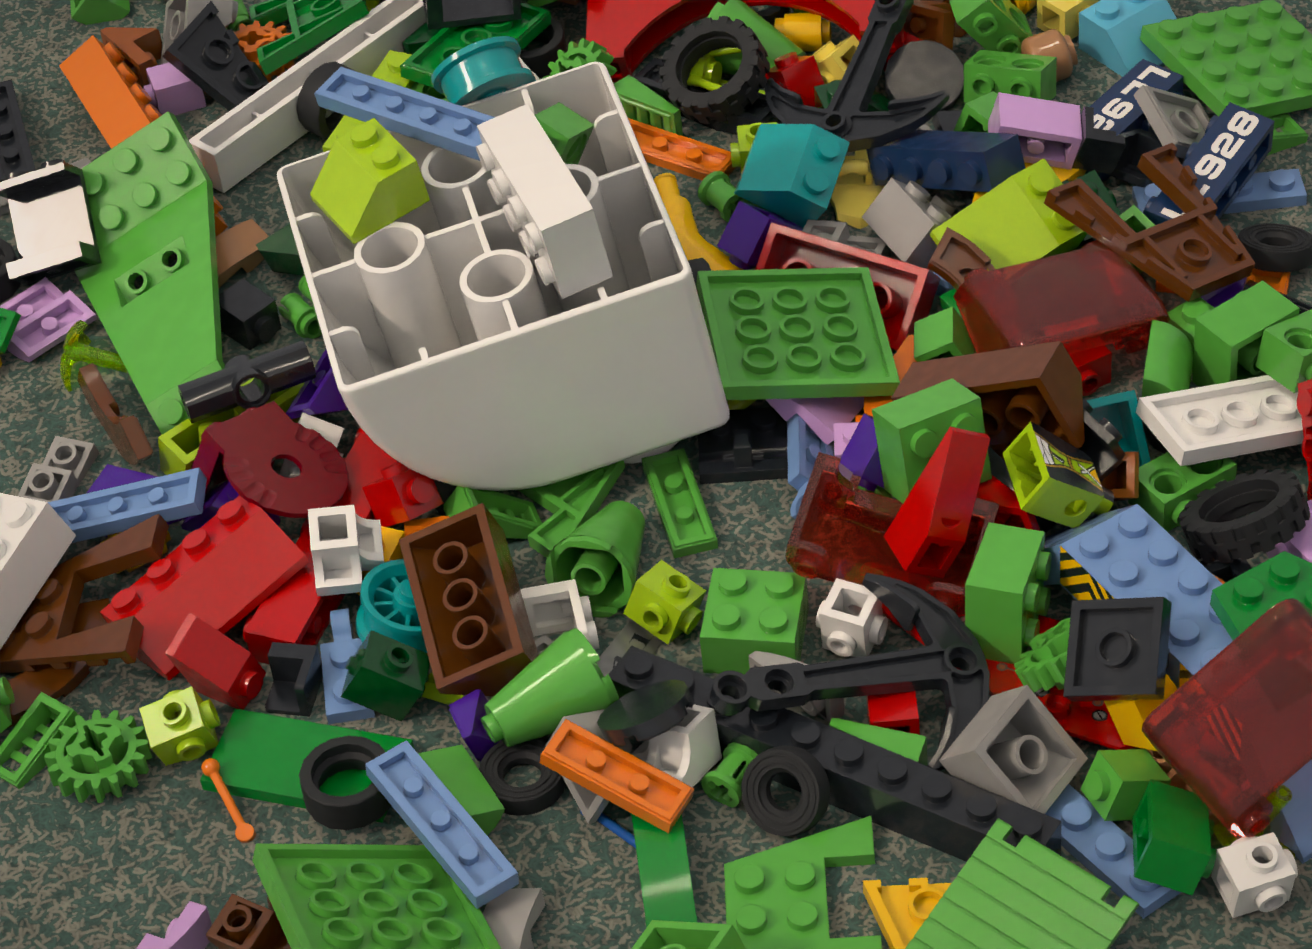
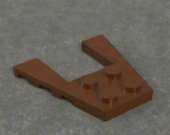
[1044,143,1256,302]
[0,514,169,674]

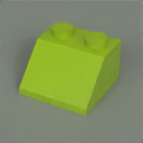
[310,118,430,244]

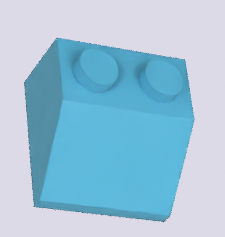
[1079,0,1177,77]

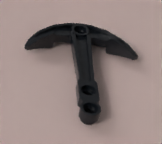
[765,0,950,152]
[710,573,990,771]

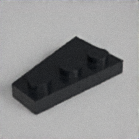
[162,1,269,111]

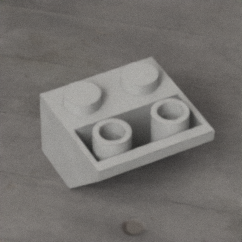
[862,177,956,272]

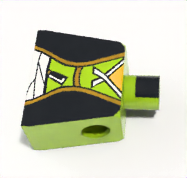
[1002,421,1114,528]

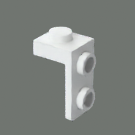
[520,579,599,649]

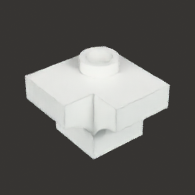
[308,505,384,597]
[632,704,722,787]

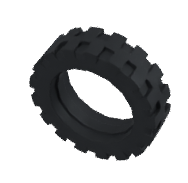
[659,16,770,124]
[1179,469,1310,564]

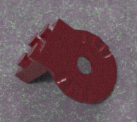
[191,401,348,518]

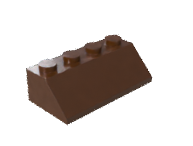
[891,341,1085,457]
[399,503,539,696]

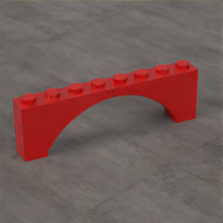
[586,0,904,82]

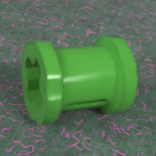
[698,171,752,222]
[701,742,758,808]

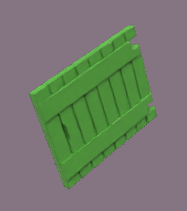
[905,818,1139,949]

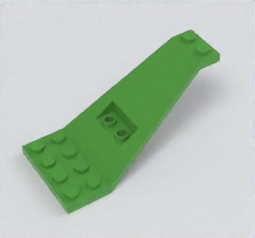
[75,112,225,434]

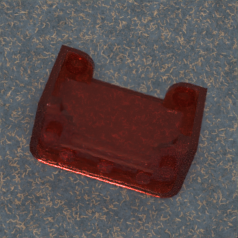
[954,240,1170,354]
[785,452,999,616]
[1142,598,1312,839]

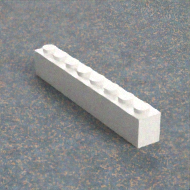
[189,0,426,193]

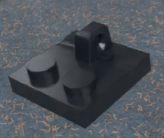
[698,407,788,484]
[1063,597,1172,702]

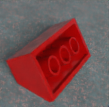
[755,222,941,351]
[100,495,310,681]

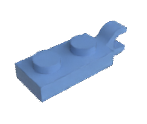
[787,413,834,525]
[320,608,375,725]

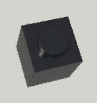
[219,279,282,350]

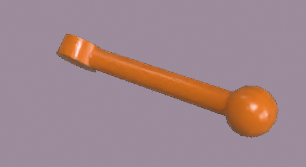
[201,758,256,843]

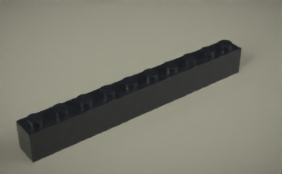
[609,646,1061,862]

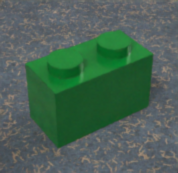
[1132,779,1216,895]

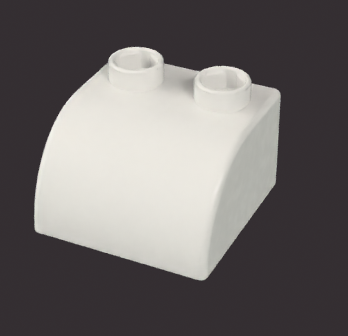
[277,62,730,491]

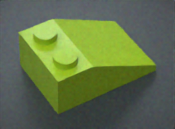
[929,158,1087,286]

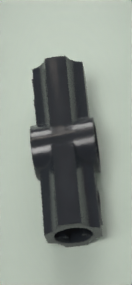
[178,340,316,424]

